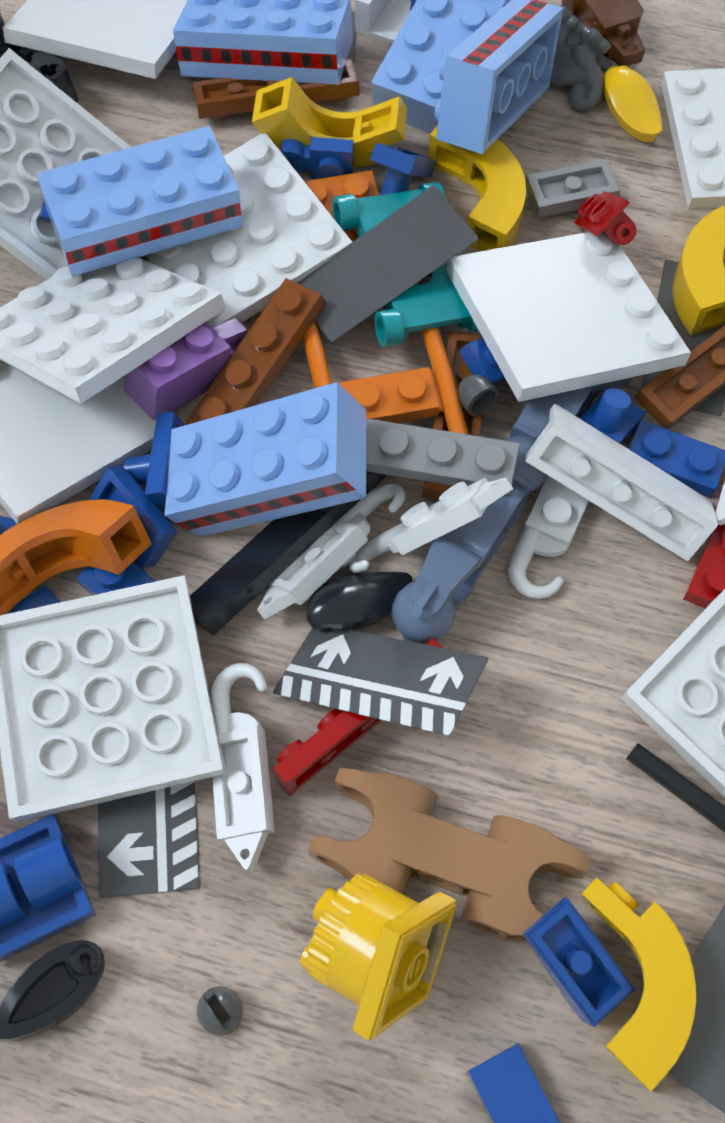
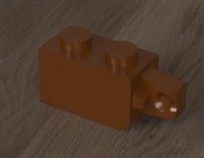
[562,0,645,67]

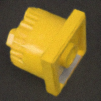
[299,873,457,1041]

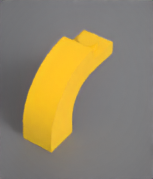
[252,77,407,168]
[428,125,526,252]
[672,206,725,336]
[582,877,696,1092]

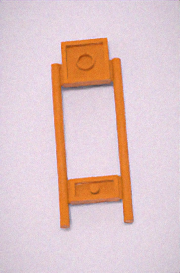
[303,170,469,435]

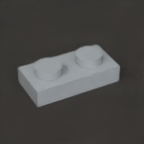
[525,158,620,218]

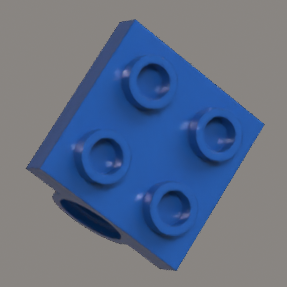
[0,813,96,962]

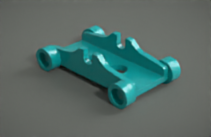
[332,181,479,348]

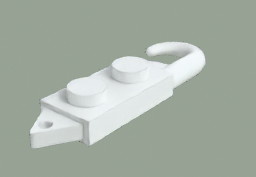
[508,476,589,599]
[348,478,513,574]
[257,484,406,619]
[210,663,275,871]

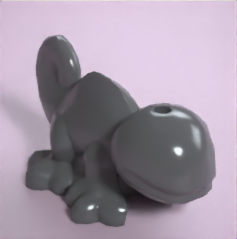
[550,4,612,112]

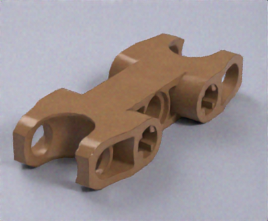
[308,768,592,943]

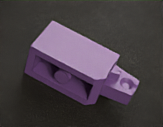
[125,318,247,421]

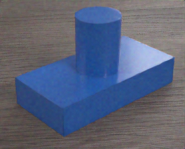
[370,143,437,195]
[579,388,646,445]
[124,411,185,515]

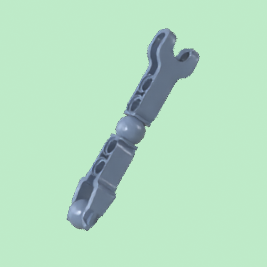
[392,377,633,644]

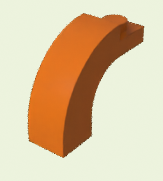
[0,500,152,616]

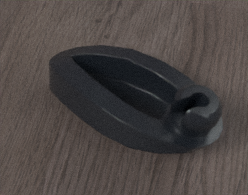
[307,572,413,631]
[0,940,105,1041]

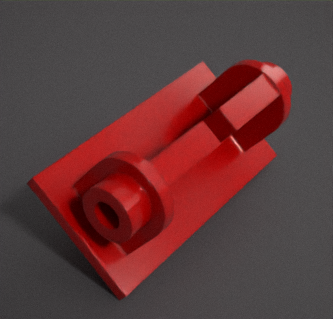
[574,191,636,245]

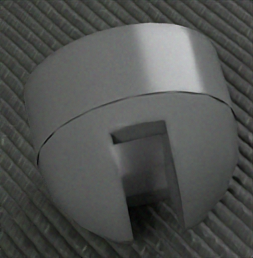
[458,374,499,416]
[197,986,243,1035]

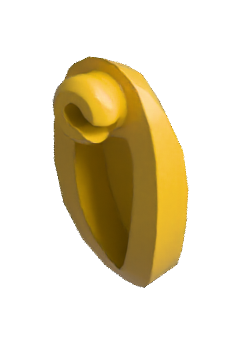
[604,66,662,143]

